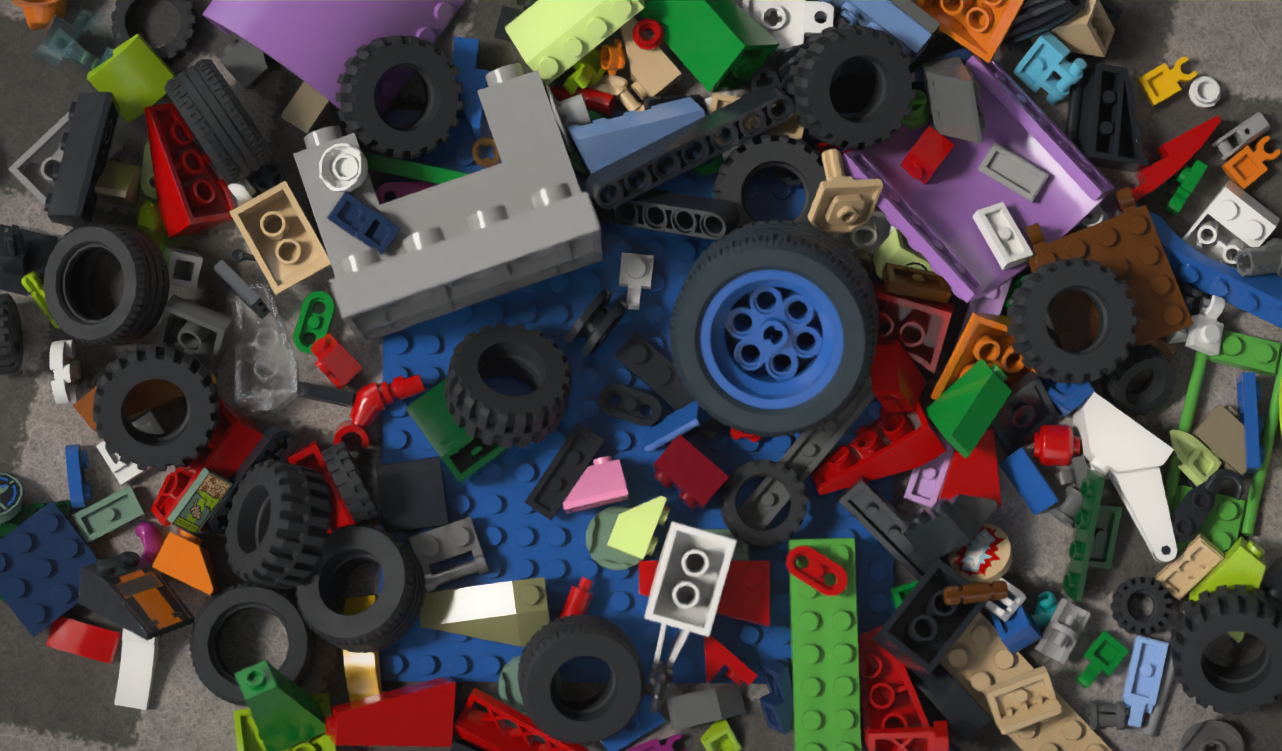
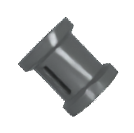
[1050,486,1082,529]
[1088,701,1125,730]

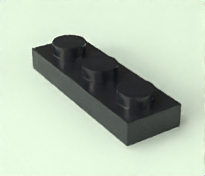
[524,422,605,521]

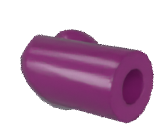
[135,521,164,564]

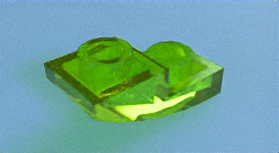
[137,199,169,255]

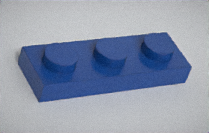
[1236,372,1265,473]

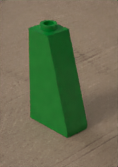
[235,660,326,751]

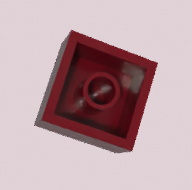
[653,434,729,511]

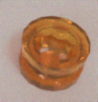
[472,137,500,168]

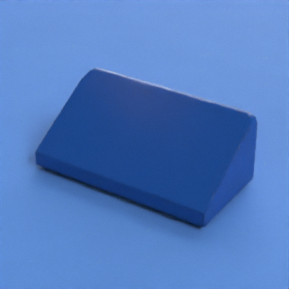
[644,401,710,452]
[1000,447,1058,515]

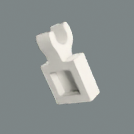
[619,253,654,310]
[1185,295,1225,356]

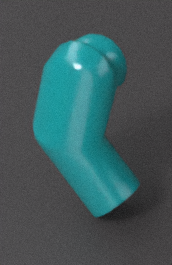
[1031,591,1058,629]

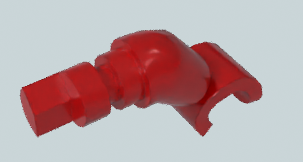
[334,374,426,449]

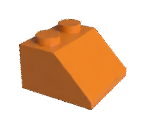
[152,530,222,596]

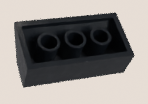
[44,92,120,228]

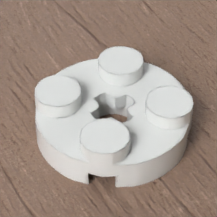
[50,339,81,404]

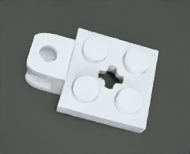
[742,0,834,52]

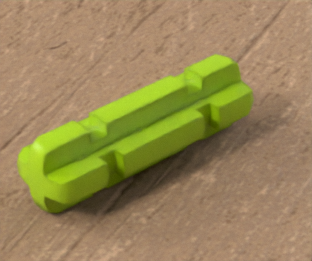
[21,271,59,329]

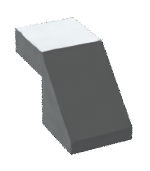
[666,683,746,730]

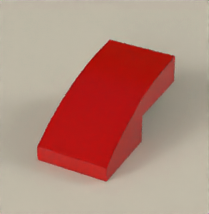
[46,616,122,664]

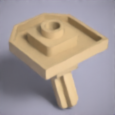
[808,149,884,234]

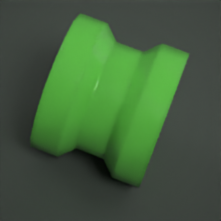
[900,89,930,129]

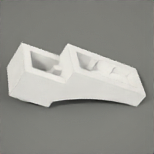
[114,628,160,710]

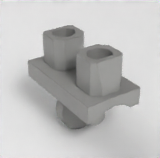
[1034,598,1091,665]

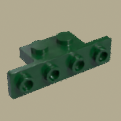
[1063,470,1123,602]

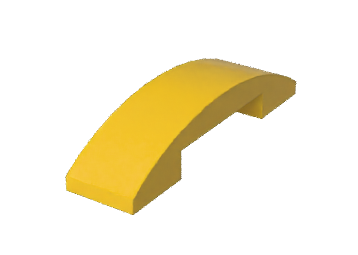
[343,595,384,702]

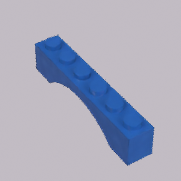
[1136,205,1282,328]

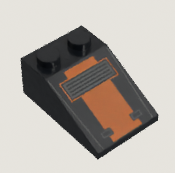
[78,551,195,641]

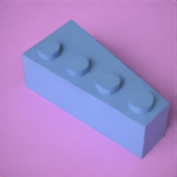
[567,97,706,193]

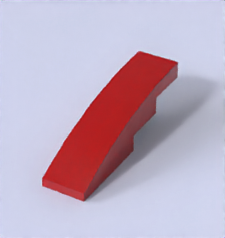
[1114,115,1221,212]

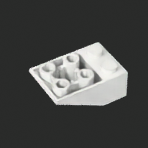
[1182,180,1280,296]

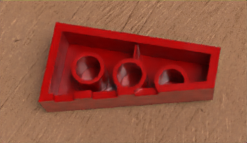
[639,561,770,627]

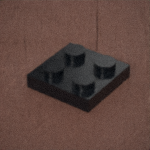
[990,370,1060,456]

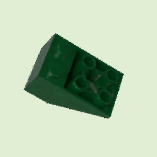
[405,378,514,486]

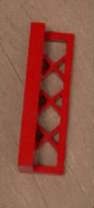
[453,688,589,751]

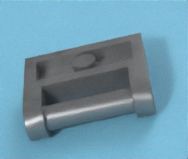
[409,517,489,593]

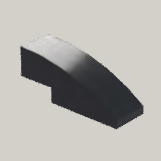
[904,663,992,741]

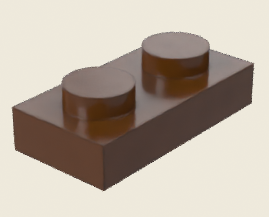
[882,262,951,303]

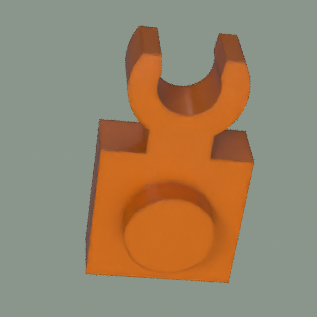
[1221,136,1281,190]

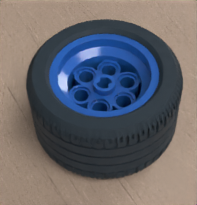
[670,220,879,437]

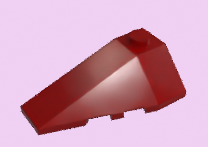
[144,103,236,238]
[151,396,263,527]
[811,398,947,495]

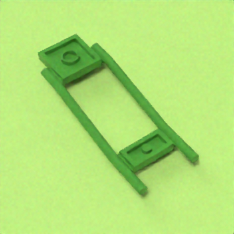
[1164,296,1282,554]

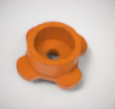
[599,39,627,76]

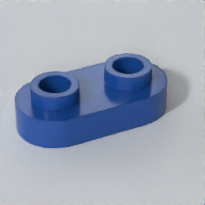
[65,444,92,509]

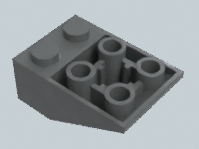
[921,56,986,143]

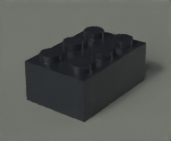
[872,558,988,680]

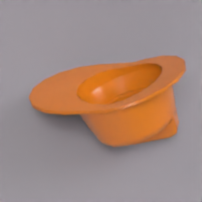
[12,0,69,30]

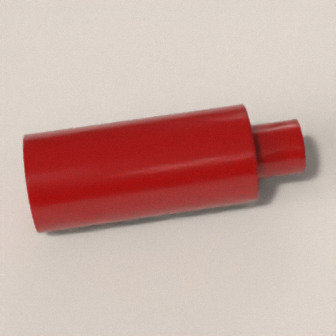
[552,85,616,117]
[558,577,594,619]

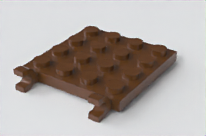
[1025,187,1194,352]

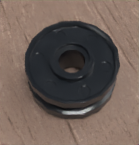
[565,288,629,359]

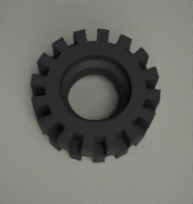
[1110,577,1172,635]

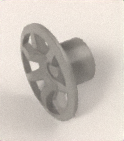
[546,85,592,152]

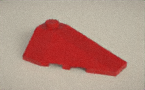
[858,626,930,751]

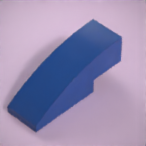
[453,36,488,141]

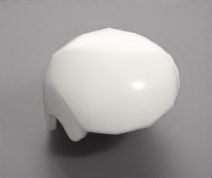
[319,143,368,192]

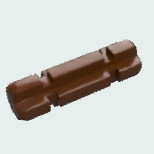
[943,580,1008,605]

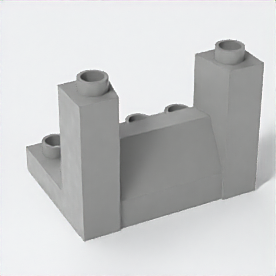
[293,63,603,344]

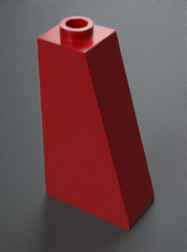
[325,677,456,747]

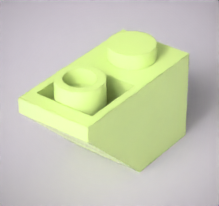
[607,496,670,560]

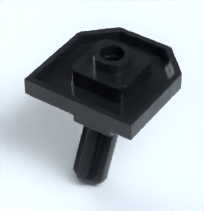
[0,224,58,296]

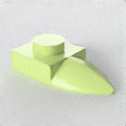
[1169,430,1222,486]

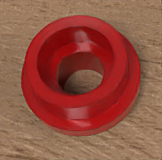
[632,18,664,50]

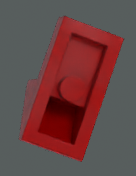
[703,634,758,686]

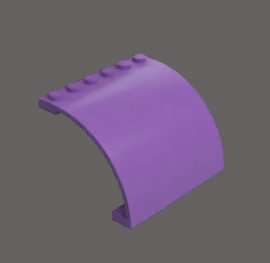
[202,0,465,118]
[841,54,1115,303]

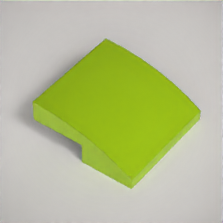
[87,33,177,123]

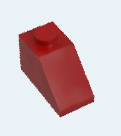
[871,340,927,413]

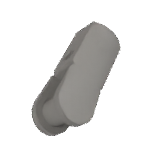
[1211,112,1270,161]

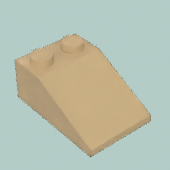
[230,181,331,295]

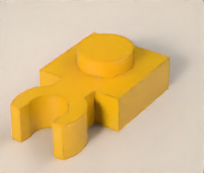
[1136,56,1197,108]

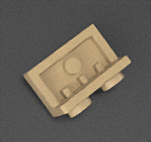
[983,666,1063,735]

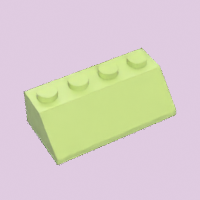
[505,0,645,86]

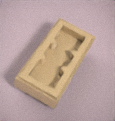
[1155,533,1224,601]

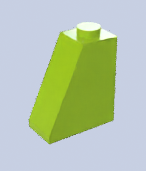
[1189,537,1266,643]

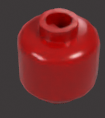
[1034,424,1080,466]

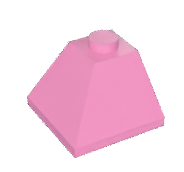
[563,456,628,514]

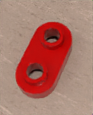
[786,545,848,596]

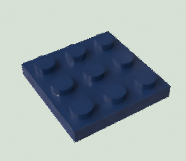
[0,501,99,637]

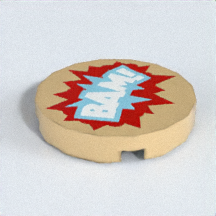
[948,523,1013,584]

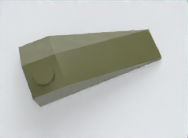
[419,577,550,647]

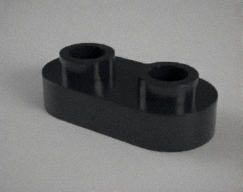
[599,383,662,427]

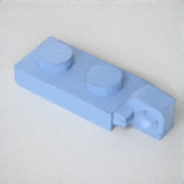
[1122,635,1169,728]

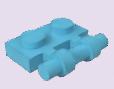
[1013,31,1087,105]

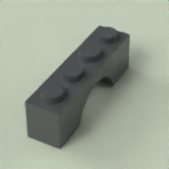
[220,39,275,89]

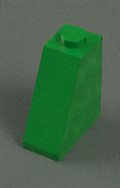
[924,358,1012,459]

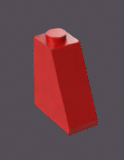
[936,429,1002,508]

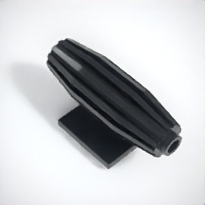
[1001,0,1086,46]

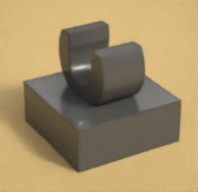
[1055,455,1088,490]

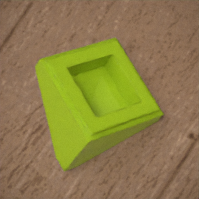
[700,719,742,751]

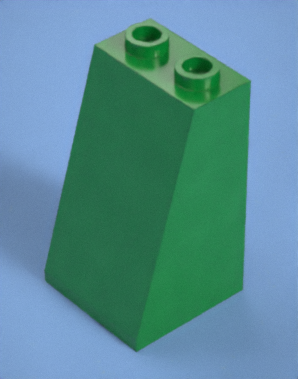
[639,0,780,92]

